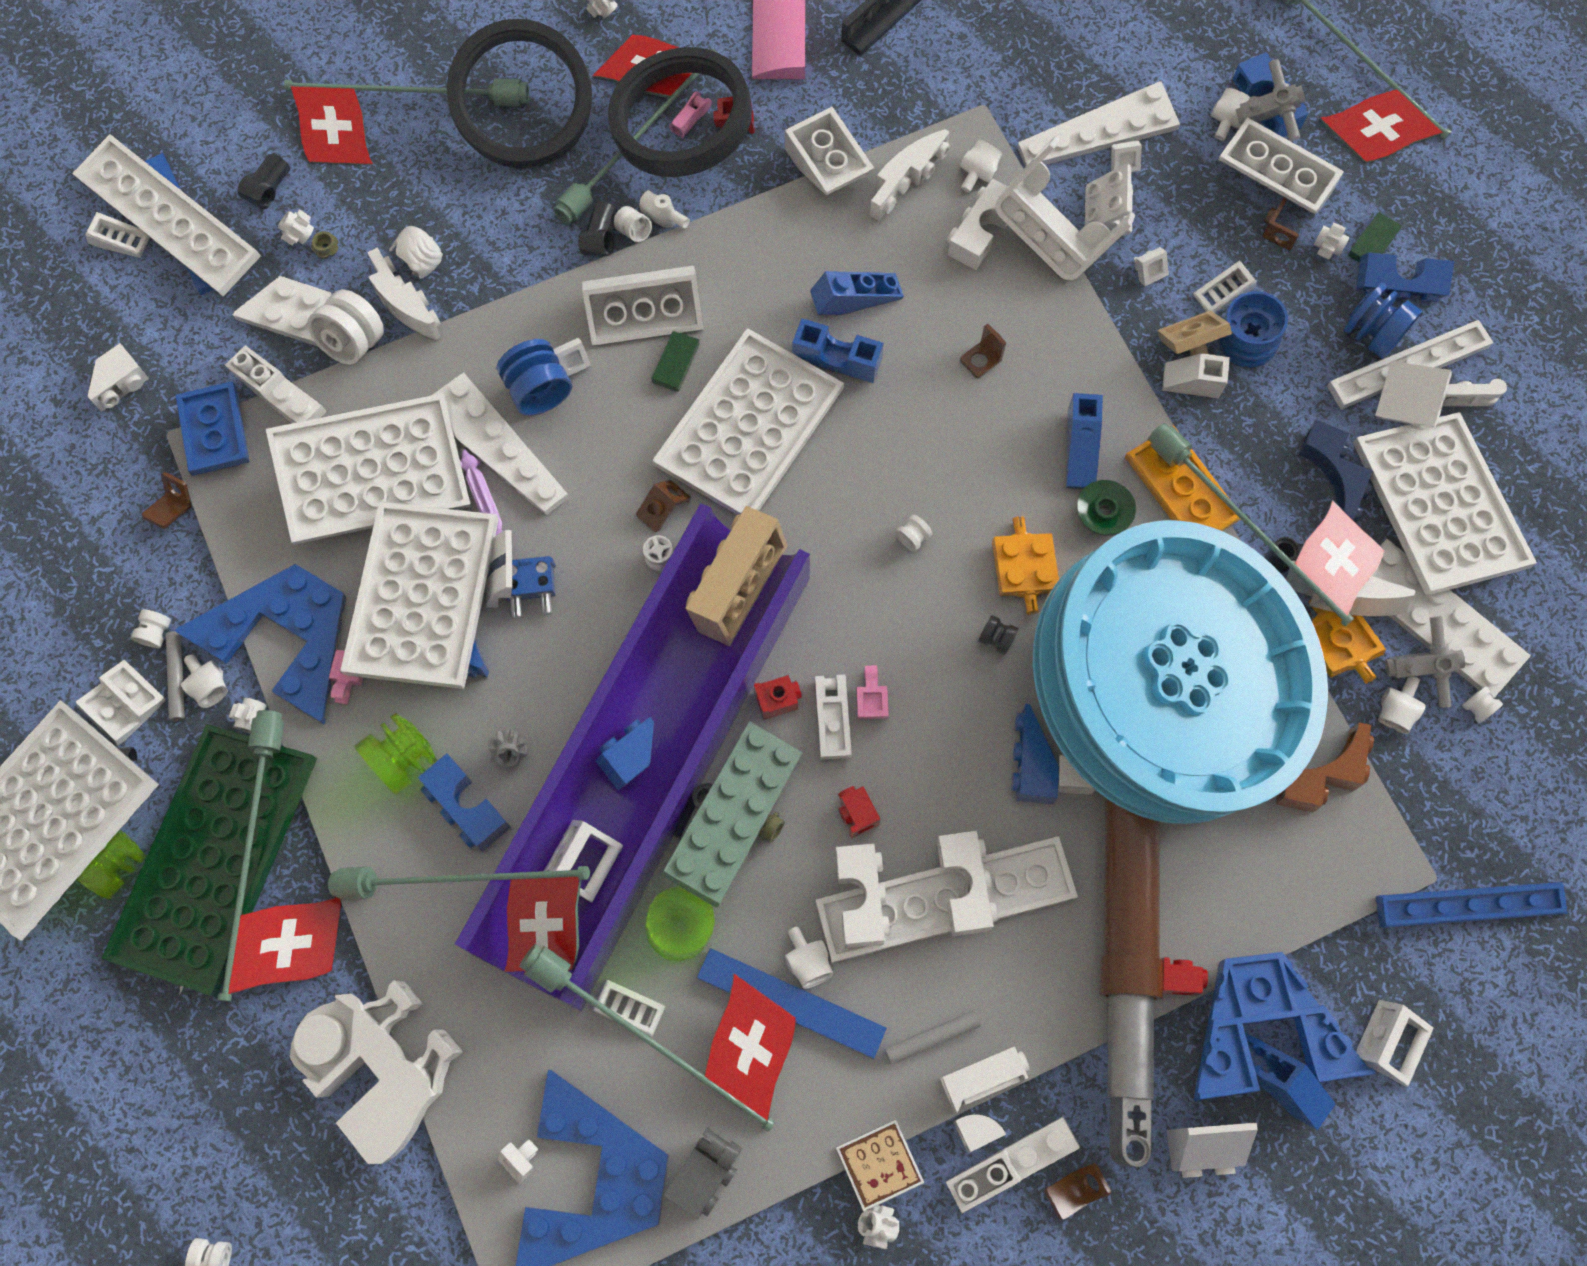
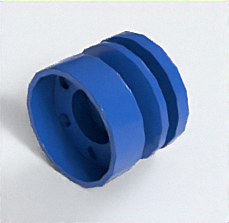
[1343,282,1423,359]
[1219,291,1288,368]
[496,339,573,415]

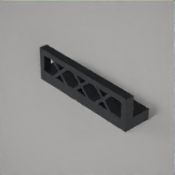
[841,0,922,57]

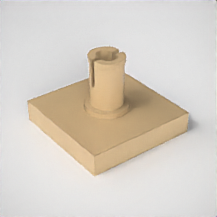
[1157,310,1232,356]

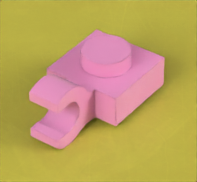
[329,649,363,705]
[856,665,889,719]

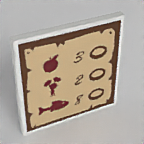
[836,1120,924,1211]

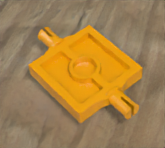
[992,516,1059,615]
[1308,599,1386,684]

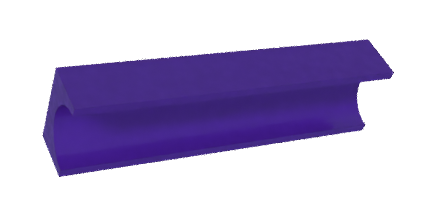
[455,503,810,1012]

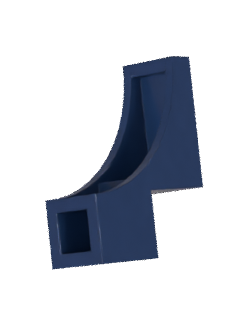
[1298,420,1373,523]

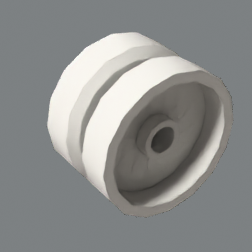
[307,289,384,365]

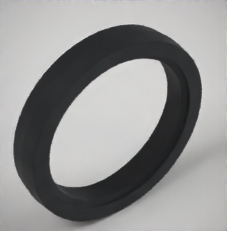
[447,19,592,168]
[608,47,752,177]

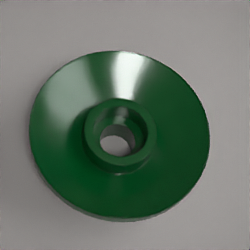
[1077,480,1136,536]

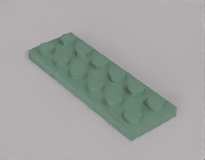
[661,721,803,908]

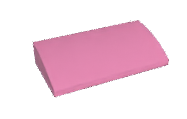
[752,0,805,79]

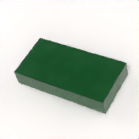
[1348,212,1402,263]
[651,331,700,392]

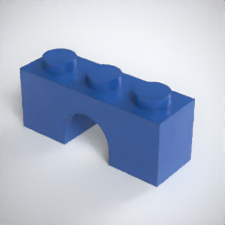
[1232,52,1308,137]
[1357,252,1454,302]
[792,318,884,383]
[418,753,511,852]

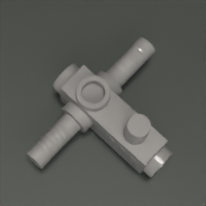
[1236,59,1306,141]
[1385,616,1465,708]

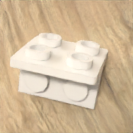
[1085,163,1133,236]

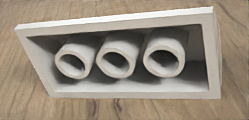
[1218,117,1344,214]
[582,266,704,346]

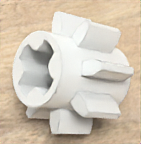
[586,0,618,19]
[278,209,314,246]
[1314,223,1349,259]
[229,698,267,734]
[858,1205,899,1249]

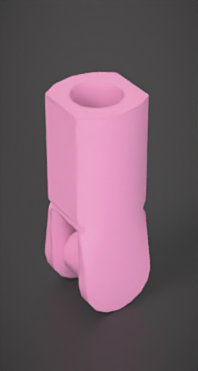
[669,91,712,138]

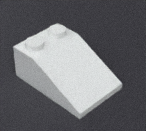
[785,107,874,195]
[1166,1123,1258,1178]

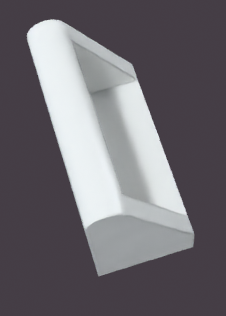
[544,820,623,903]
[1356,1000,1433,1087]

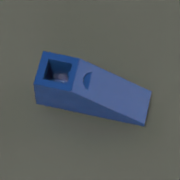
[810,271,904,315]
[1066,393,1103,489]
[1011,704,1059,804]

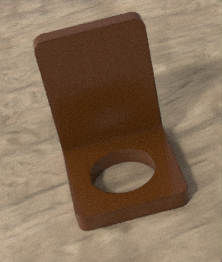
[1262,197,1299,251]
[960,324,1006,378]
[142,472,192,529]
[636,480,691,532]
[1045,1163,1112,1220]

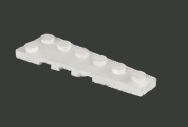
[1017,81,1180,167]
[431,372,569,516]

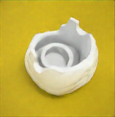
[389,226,443,279]

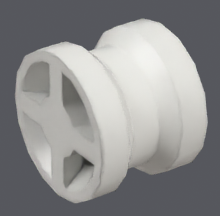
[895,514,933,552]
[643,535,673,571]
[1462,686,1503,724]

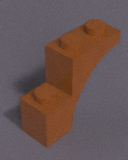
[1276,722,1374,813]

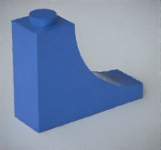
[1245,1032,1336,1131]

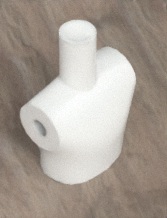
[1210,88,1250,141]
[960,140,1002,193]
[639,190,690,228]
[181,654,228,708]
[1378,676,1426,734]
[784,927,833,989]

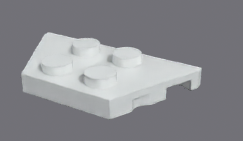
[233,276,332,347]

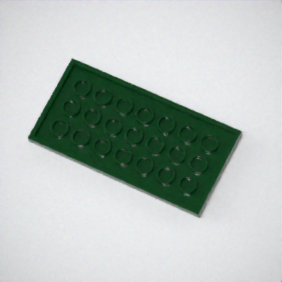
[101,724,318,998]

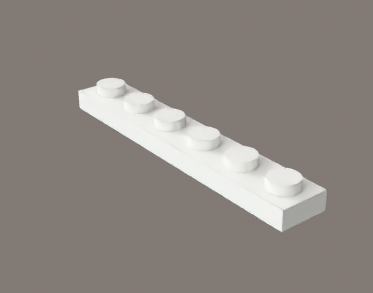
[1327,320,1493,410]

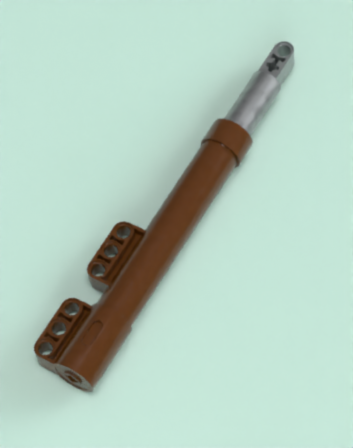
[1100,659,1164,1167]

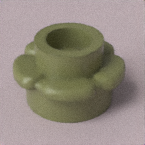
[311,231,339,258]
[759,812,785,842]

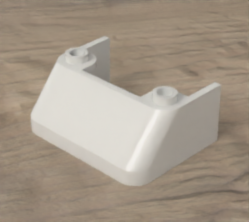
[995,136,1135,280]

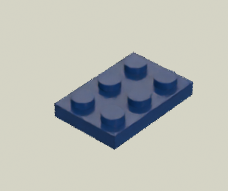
[176,381,250,476]

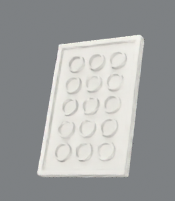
[652,328,844,515]
[266,393,471,545]
[1353,412,1537,596]
[340,502,499,689]

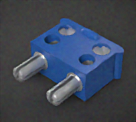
[506,556,556,618]

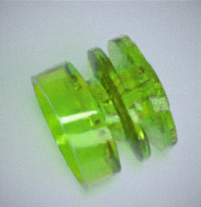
[354,712,438,796]
[76,829,147,900]
[645,886,715,962]

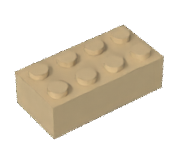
[686,506,788,646]

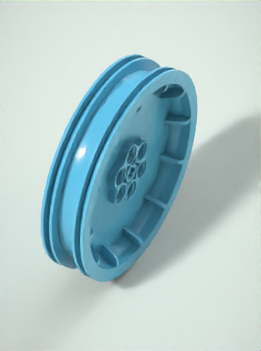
[1033,520,1328,824]

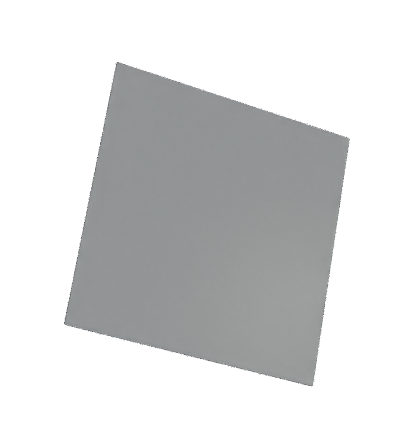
[167,105,1437,1266]

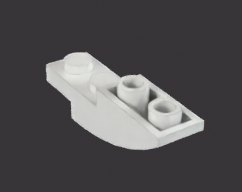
[870,129,950,221]
[367,248,441,340]
[225,345,327,423]
[1286,560,1416,616]
[946,1117,1080,1213]

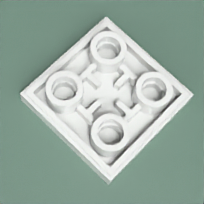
[1375,361,1452,429]

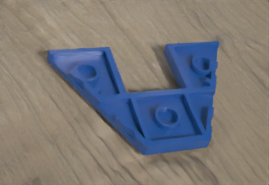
[175,564,346,725]
[1194,952,1376,1101]
[516,1070,669,1266]

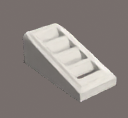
[85,212,150,258]
[1193,260,1256,313]
[591,980,666,1037]

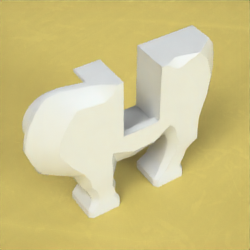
[290,980,463,1164]

